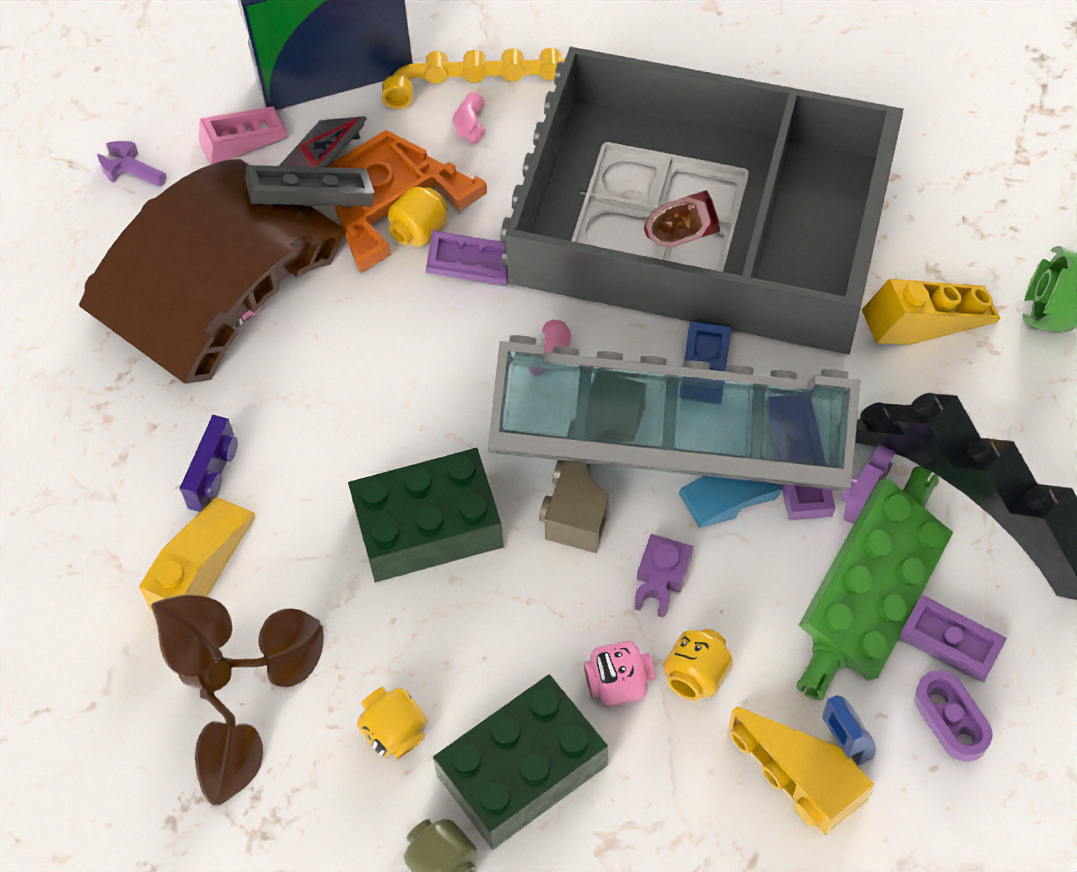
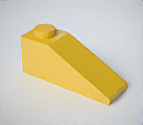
[139,497,255,610]

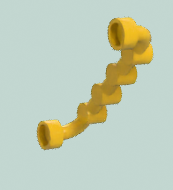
[382,48,565,109]

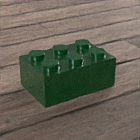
[348,448,504,583]
[433,674,608,850]

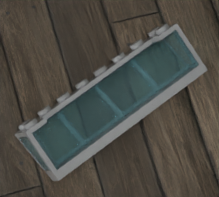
[488,335,861,491]

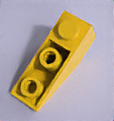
[861,278,1001,345]
[729,706,874,835]

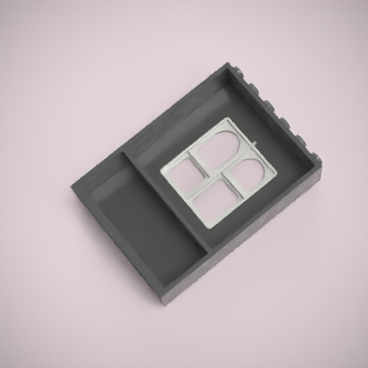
[500,46,904,355]

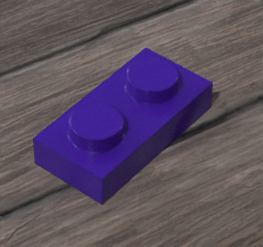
[179,414,238,512]

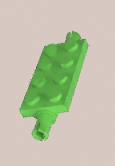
[796,466,953,701]

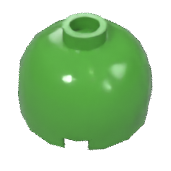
[1022,246,1077,333]

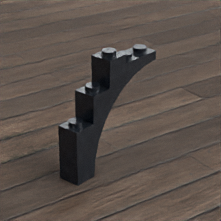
[855,393,1077,600]

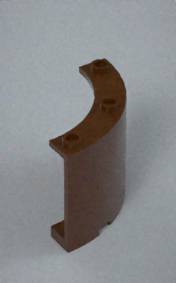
[78,159,346,384]

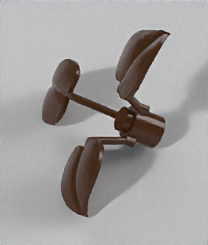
[151,595,324,805]

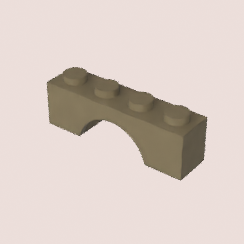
[539,372,646,553]

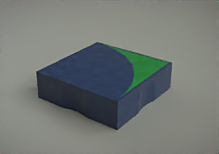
[237,0,413,110]

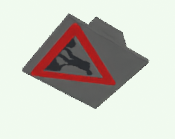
[279,116,367,167]

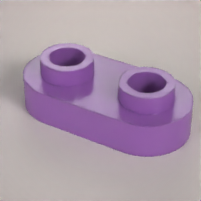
[914,670,992,762]

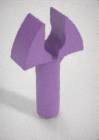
[97,141,167,187]

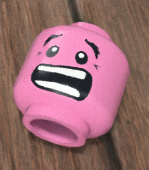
[584,641,655,707]

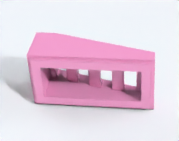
[199,106,287,164]

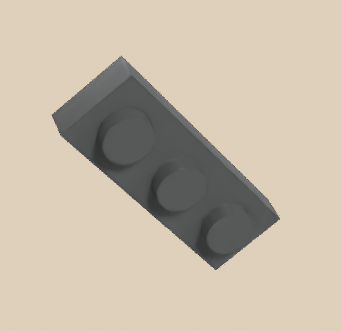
[245,165,375,207]

